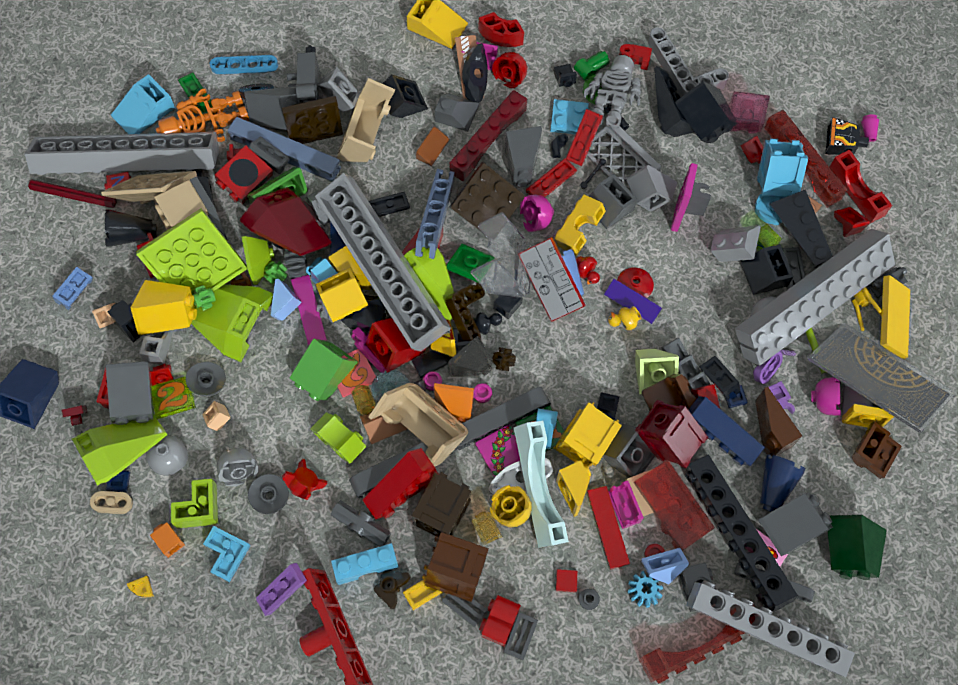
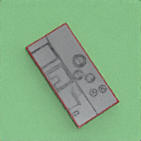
[518,237,586,322]

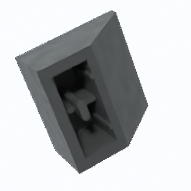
[589,174,637,229]

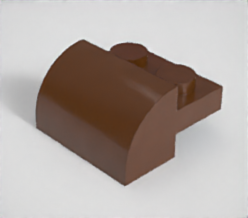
[852,421,902,479]

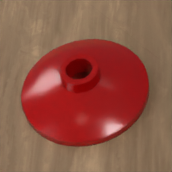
[617,267,654,298]

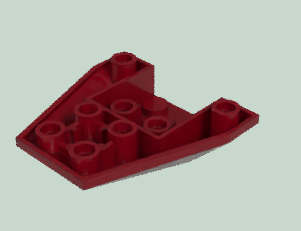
[240,187,331,256]

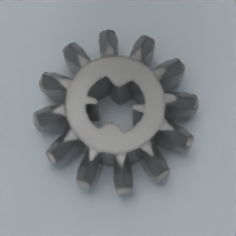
[284,249,308,278]

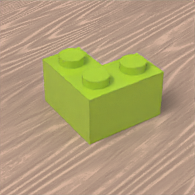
[171,479,218,529]

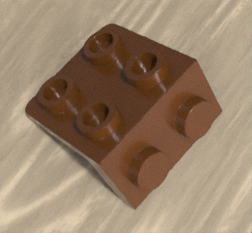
[642,374,696,411]

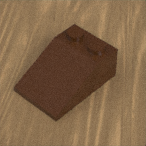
[755,386,802,457]

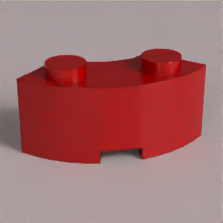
[478,12,524,47]

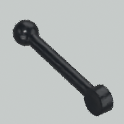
[580,158,606,189]

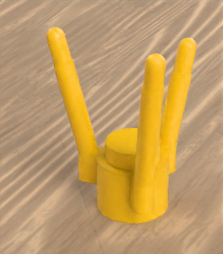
[852,288,882,331]

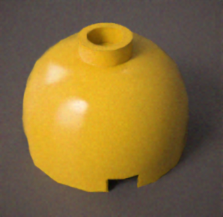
[490,485,532,528]

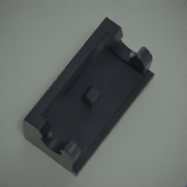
[699,356,741,400]

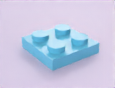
[550,99,589,135]

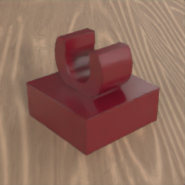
[62,405,88,426]

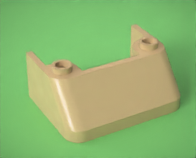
[336,78,395,162]
[369,383,468,467]

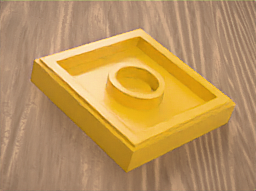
[842,404,894,428]

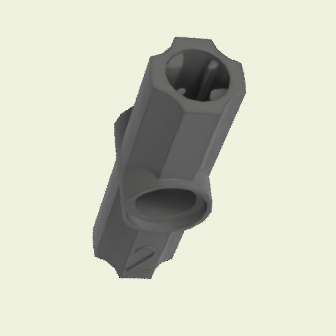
[331,500,391,547]

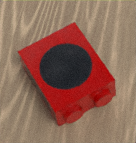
[215,145,273,204]

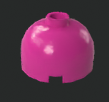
[520,195,554,232]
[811,377,841,416]

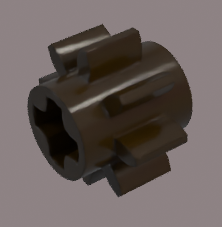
[492,347,516,371]

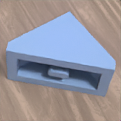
[271,279,302,321]
[641,548,689,585]

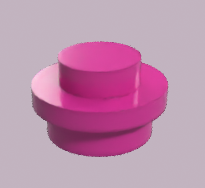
[423,372,442,391]

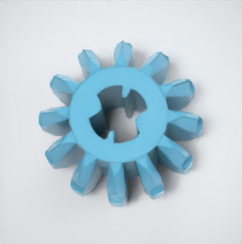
[627,571,663,608]

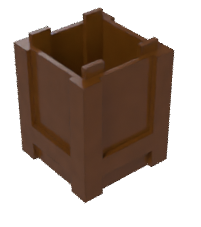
[422,532,489,602]

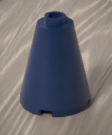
[760,454,806,512]

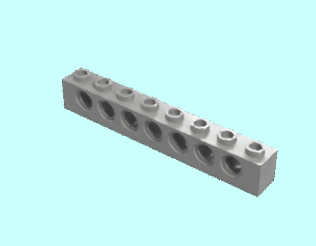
[686,580,855,677]

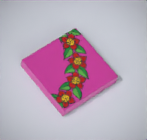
[475,425,520,478]

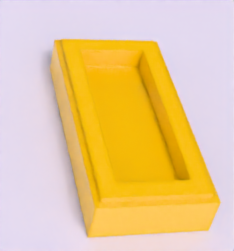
[403,579,443,611]

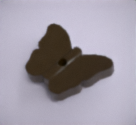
[374,571,411,609]

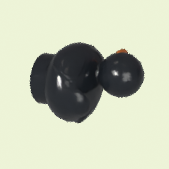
[473,312,502,335]

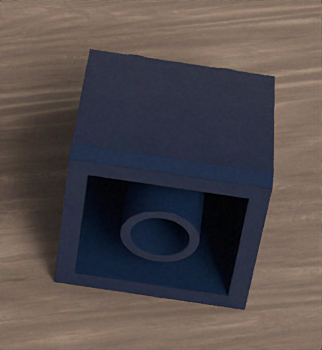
[0,359,59,429]

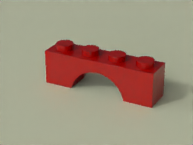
[829,150,893,224]

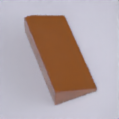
[416,127,450,166]

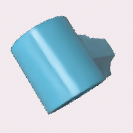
[536,408,558,449]

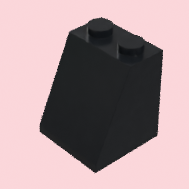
[675,81,738,143]

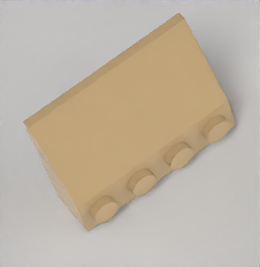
[101,171,197,204]

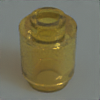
[351,385,376,415]

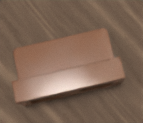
[360,412,407,444]

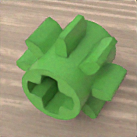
[264,261,287,284]
[192,285,215,310]

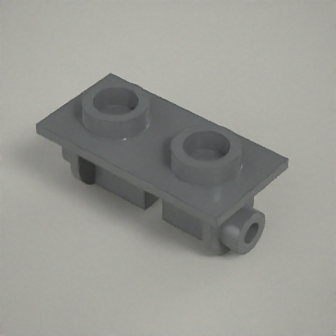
[867,267,908,298]

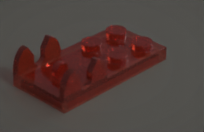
[633,460,715,551]

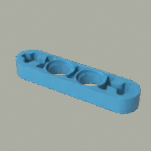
[210,55,278,74]

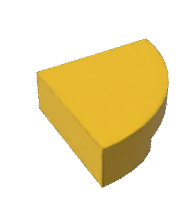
[127,576,154,598]

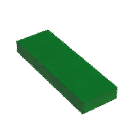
[178,72,212,115]

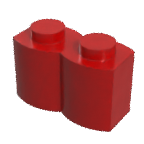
[479,595,521,647]

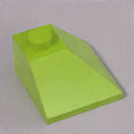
[242,236,275,285]

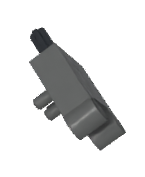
[287,45,323,103]

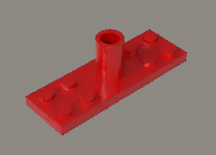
[299,568,373,685]

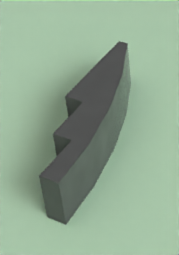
[661,338,721,406]

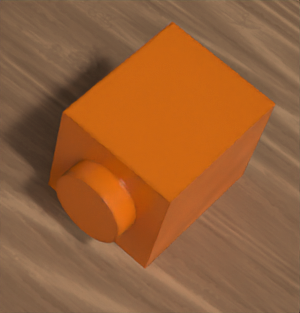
[150,522,185,558]

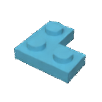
[203,526,251,583]

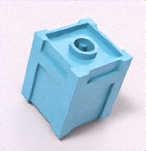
[757,138,808,197]

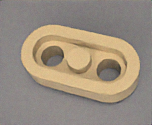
[90,491,133,514]

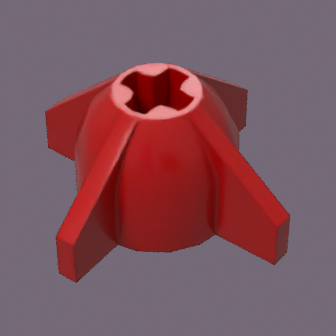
[282,459,327,500]

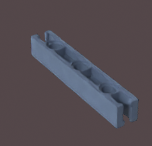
[228,117,341,182]
[415,169,455,259]

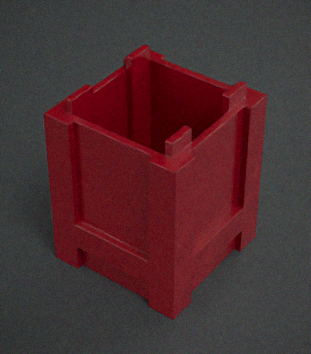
[635,400,708,468]

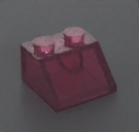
[729,91,770,133]

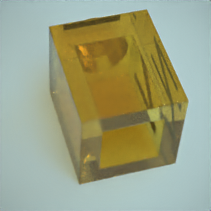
[472,511,503,545]

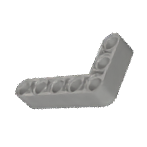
[648,27,729,97]

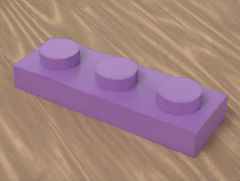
[256,563,307,616]

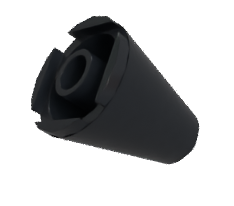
[105,209,156,247]

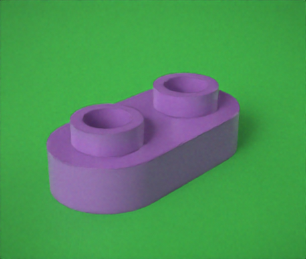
[753,351,783,384]

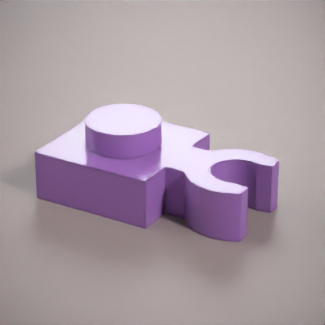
[769,381,795,414]

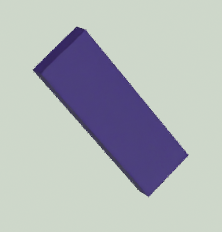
[604,279,662,324]

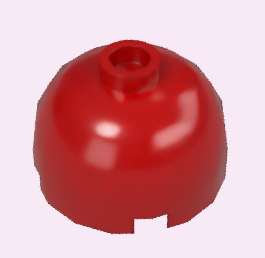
[492,52,528,88]

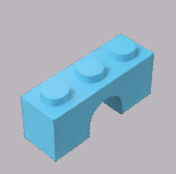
[331,543,398,585]

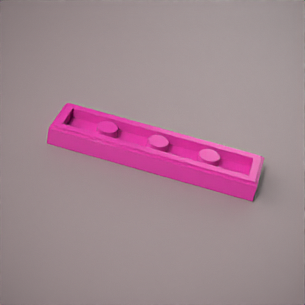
[291,275,327,346]

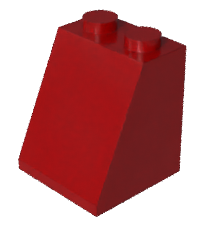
[366,318,427,373]

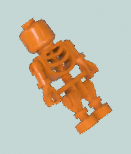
[156,89,249,142]

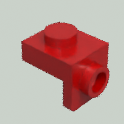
[740,136,764,164]

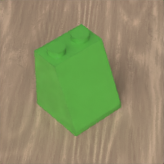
[290,339,358,401]

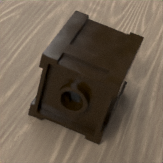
[411,472,472,537]

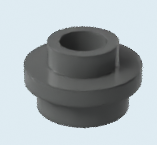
[579,589,600,610]

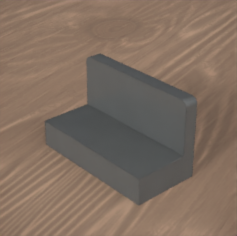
[249,136,290,174]

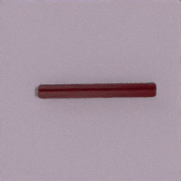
[28,179,117,208]

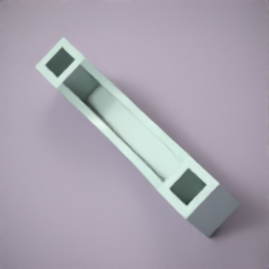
[514,421,569,548]

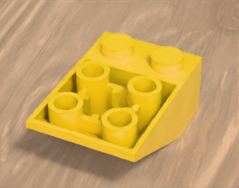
[407,0,468,49]

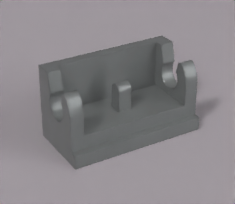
[685,180,711,216]

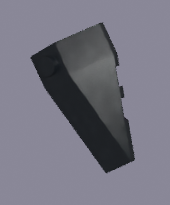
[654,66,695,137]

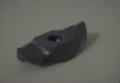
[462,43,488,103]

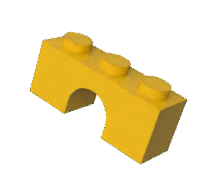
[555,195,606,256]

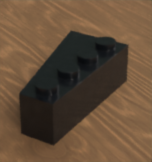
[769,189,833,267]

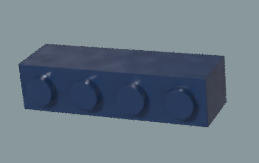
[688,396,765,466]

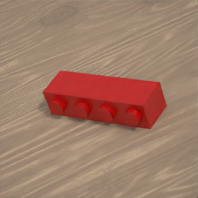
[363,448,435,519]

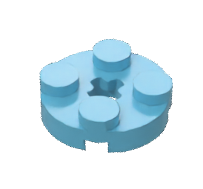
[755,194,785,225]

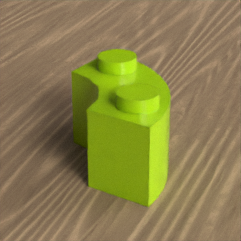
[310,412,367,463]

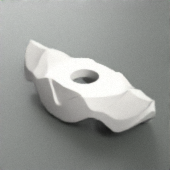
[489,458,553,494]

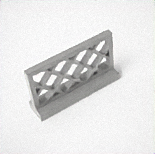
[587,125,661,193]

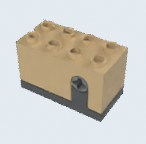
[154,176,228,241]

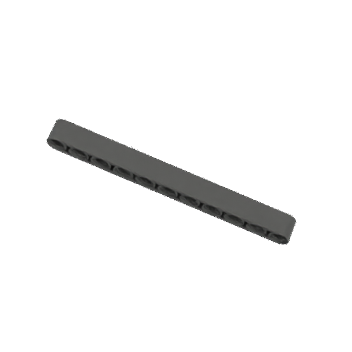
[349,387,551,498]

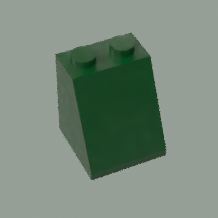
[828,515,887,580]

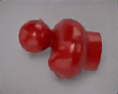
[576,256,600,285]

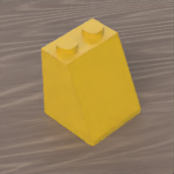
[131,280,197,335]

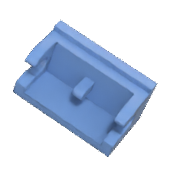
[52,267,93,310]

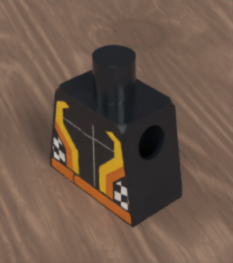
[825,117,869,155]

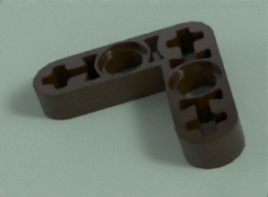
[445,282,485,345]

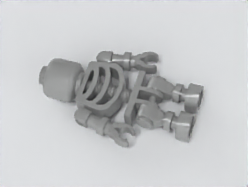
[584,55,641,128]

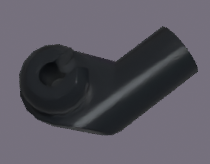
[551,134,568,158]

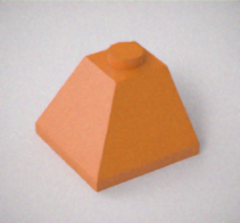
[434,383,474,423]

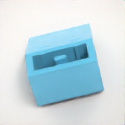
[111,74,175,134]

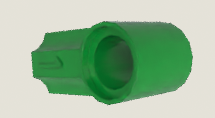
[574,51,610,81]

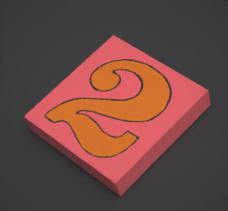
[337,349,378,397]

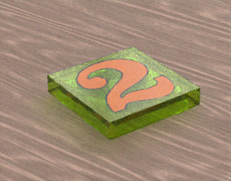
[152,376,196,419]

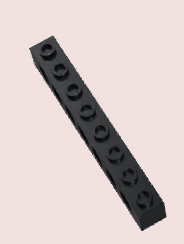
[685,454,798,612]

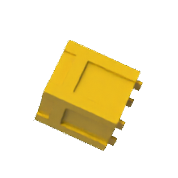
[554,402,622,468]

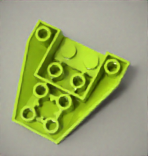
[404,247,460,320]
[191,284,273,362]
[72,415,167,486]

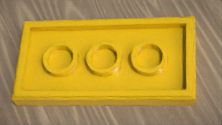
[880,275,910,359]

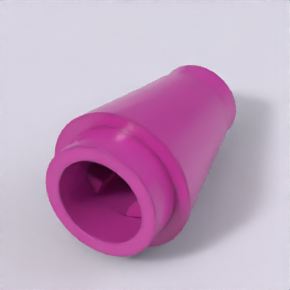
[861,114,879,142]

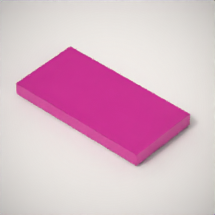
[670,163,698,232]

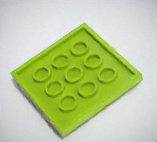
[136,208,247,294]

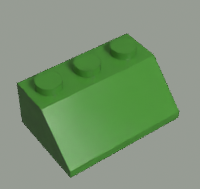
[247,167,308,204]

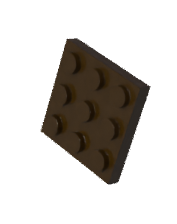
[282,96,343,144]
[449,162,526,240]

